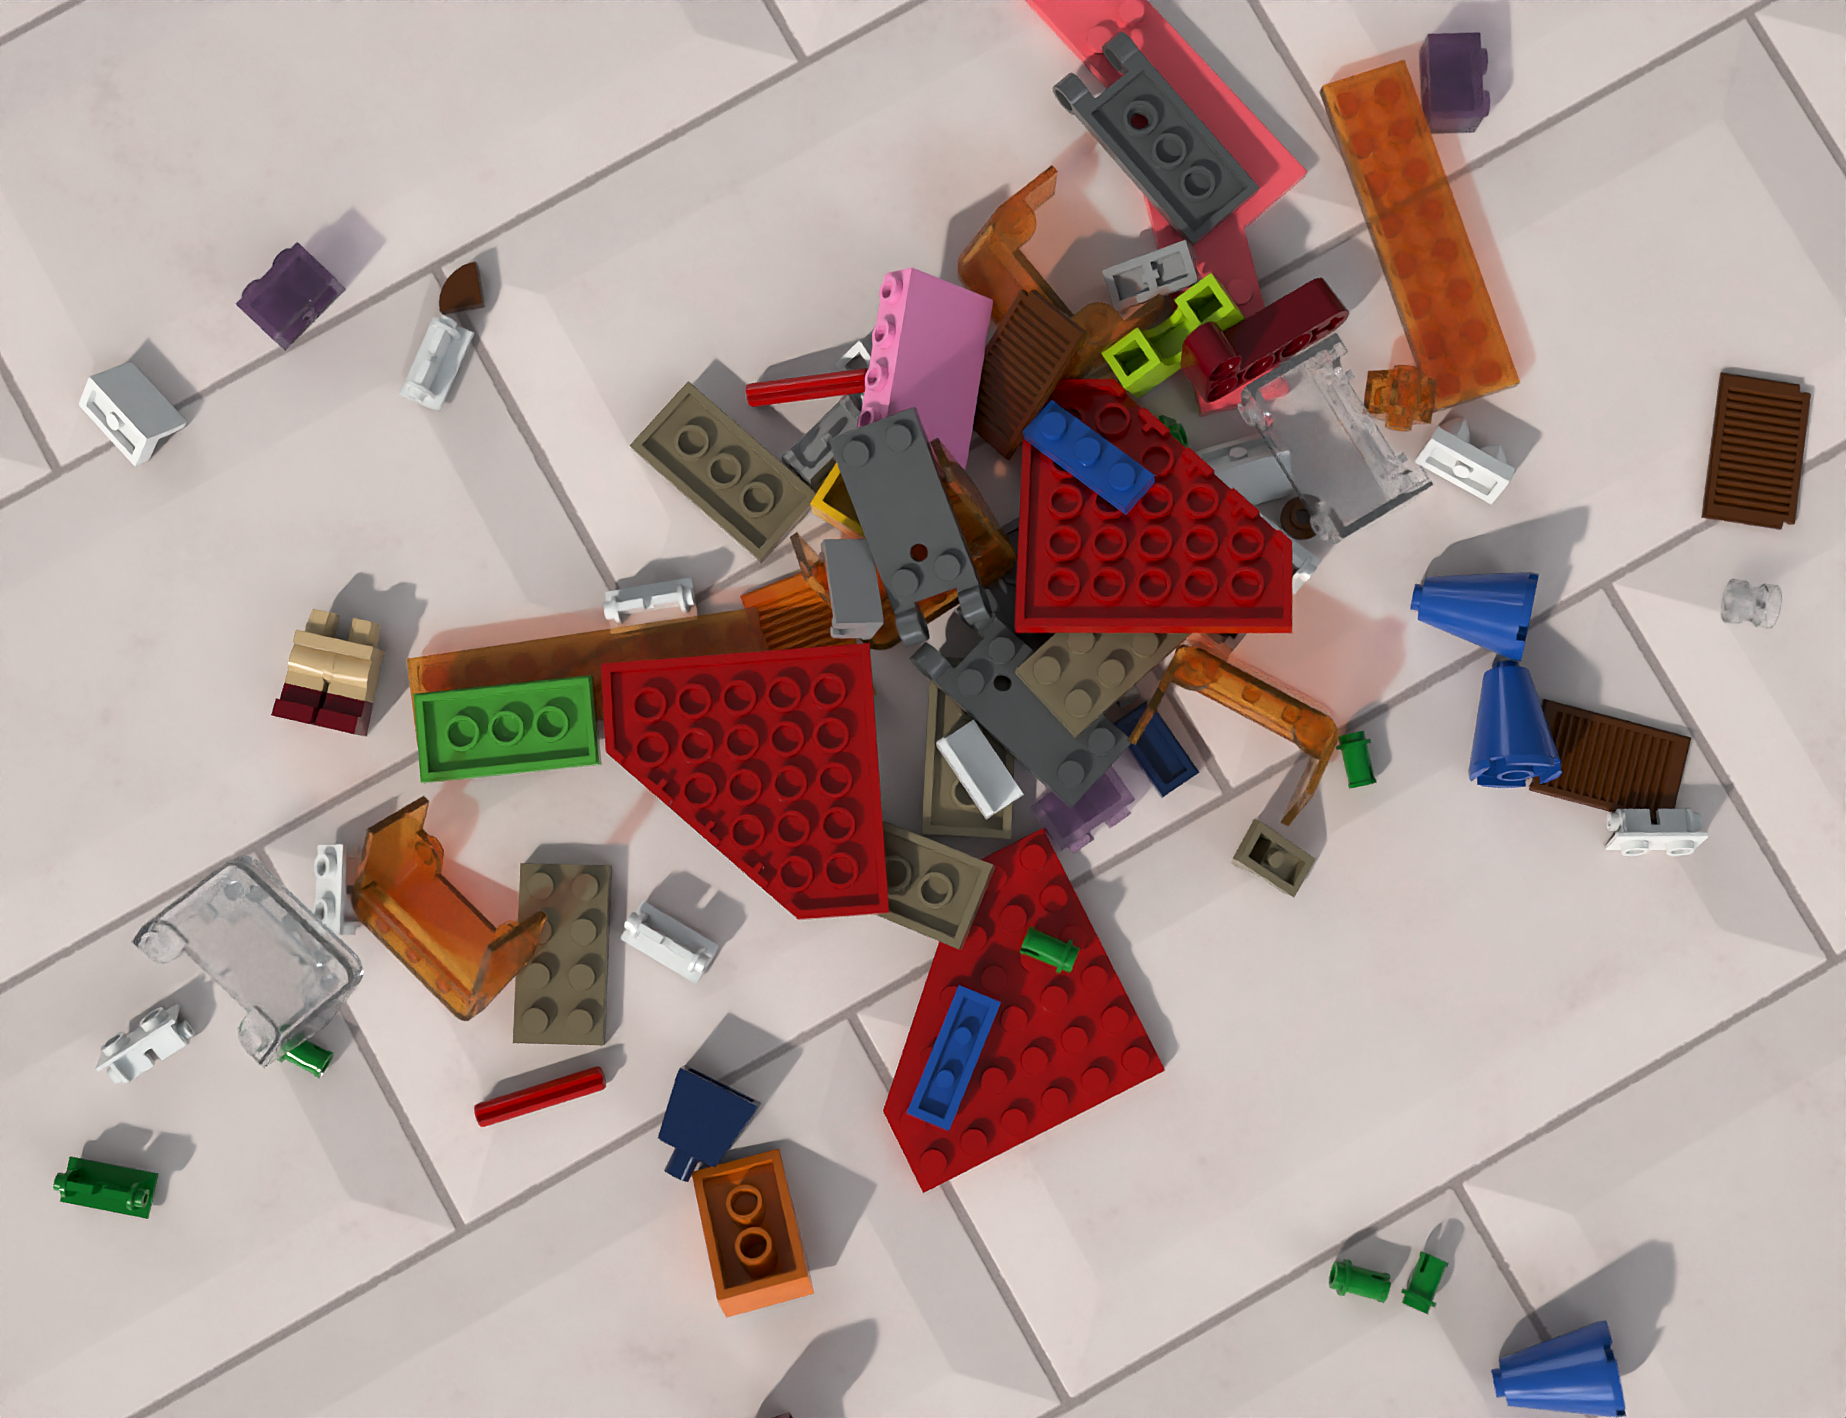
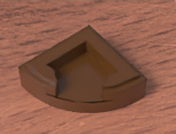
[439,262,485,315]

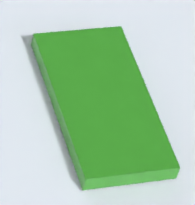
[413,675,602,784]

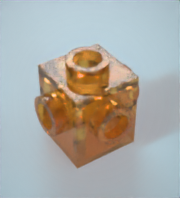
[1362,365,1437,431]

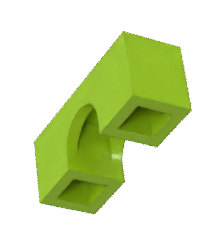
[1102,273,1246,399]

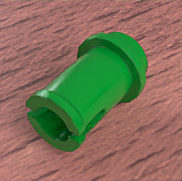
[1336,731,1377,789]
[1019,926,1080,974]
[271,1028,334,1078]
[1401,1251,1449,1314]
[1329,1259,1391,1303]

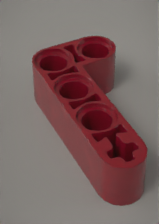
[1180,277,1349,403]

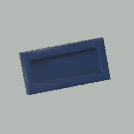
[1113,699,1200,798]

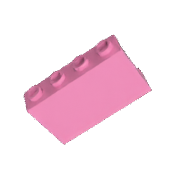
[857,268,993,473]

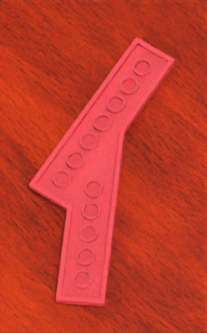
[1025,0,1307,417]

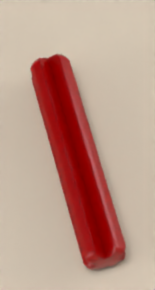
[746,368,868,407]
[474,1066,606,1127]

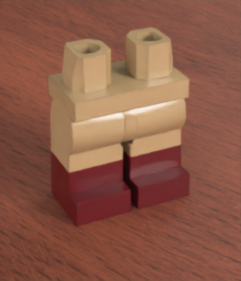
[271,609,385,737]

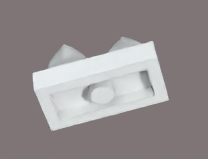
[1414,417,1516,505]

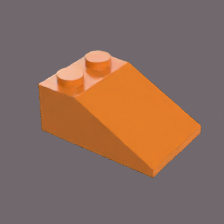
[692,1149,815,1318]

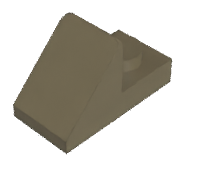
[1232,819,1316,897]

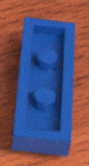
[1022,400,1155,515]
[907,985,1001,1131]

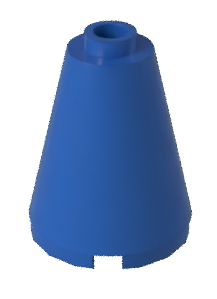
[1410,572,1539,662]
[1468,660,1562,788]
[1491,1321,1626,1418]

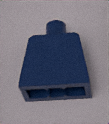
[658,1065,761,1182]

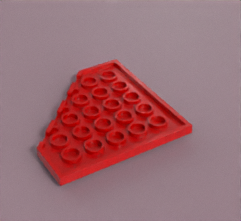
[1015,379,1293,633]
[601,643,890,920]
[883,828,1165,1193]

